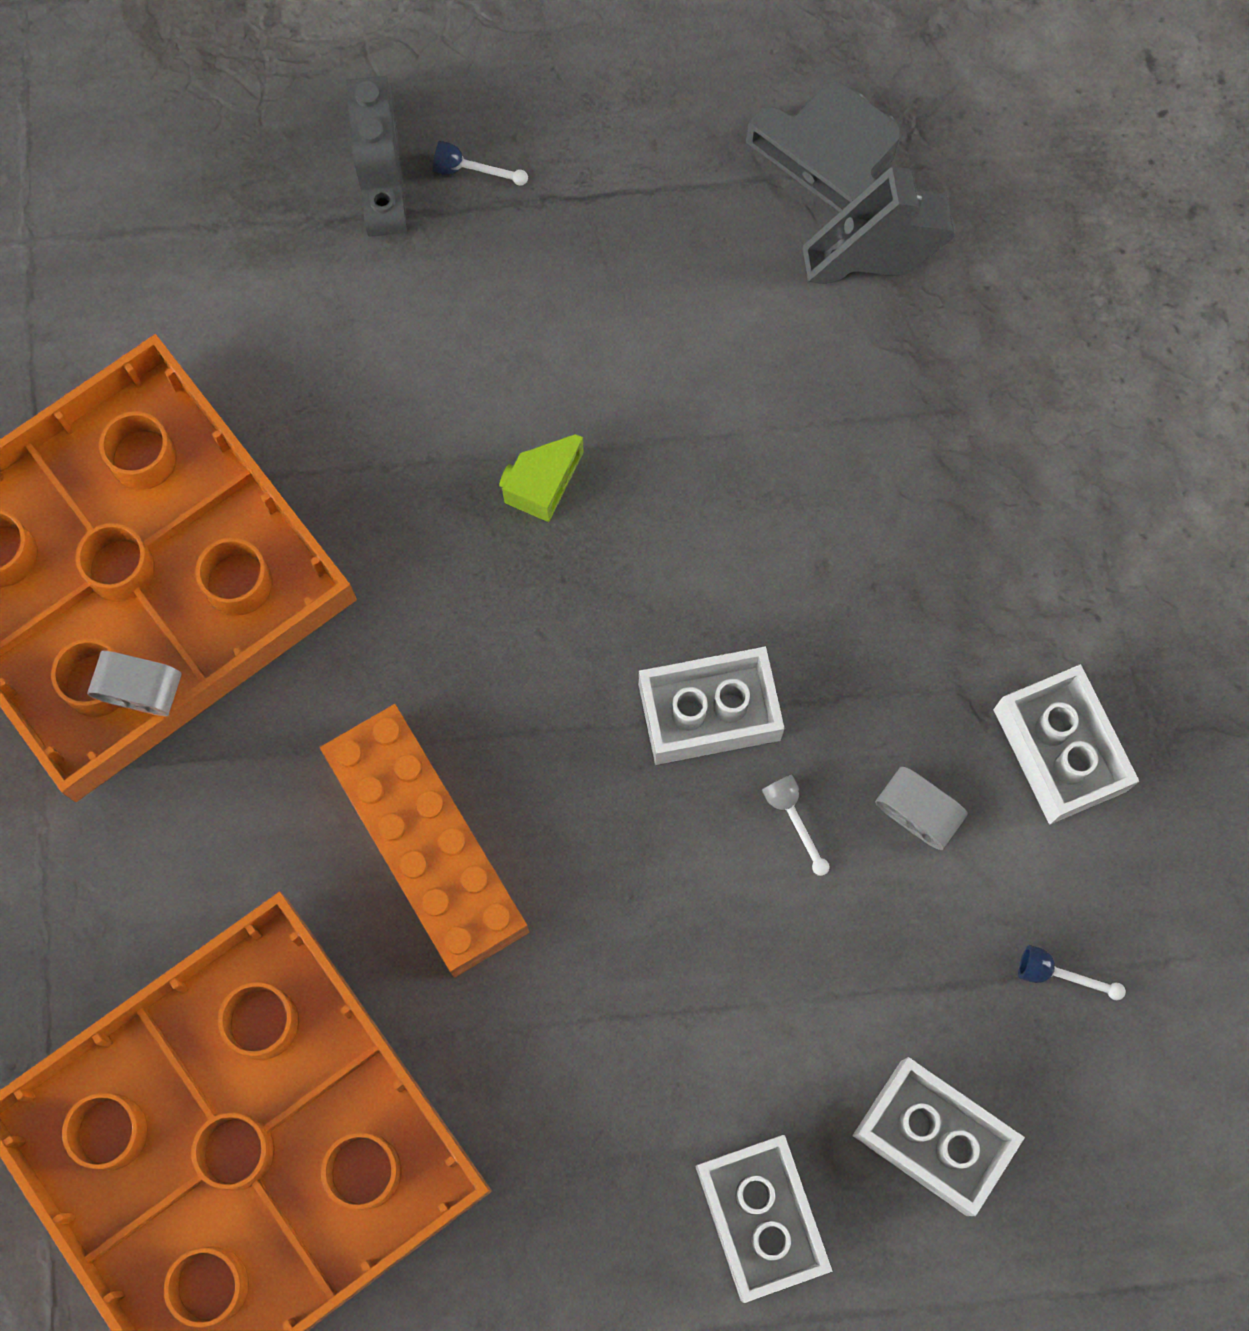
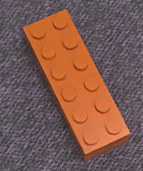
[319,704,530,978]

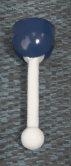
[432,140,528,186]
[1018,945,1126,1000]

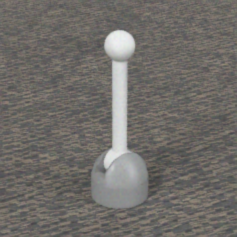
[762,774,830,876]

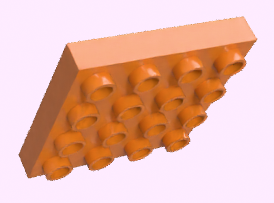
[0,334,357,803]
[0,891,492,1331]

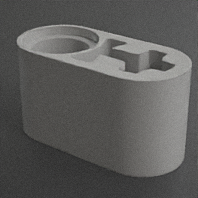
[87,651,182,716]
[875,767,968,850]

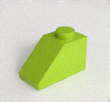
[499,434,584,522]

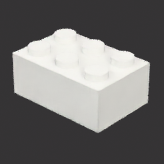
[638,646,785,765]
[993,664,1139,825]
[852,1057,1025,1216]
[695,1134,833,1303]

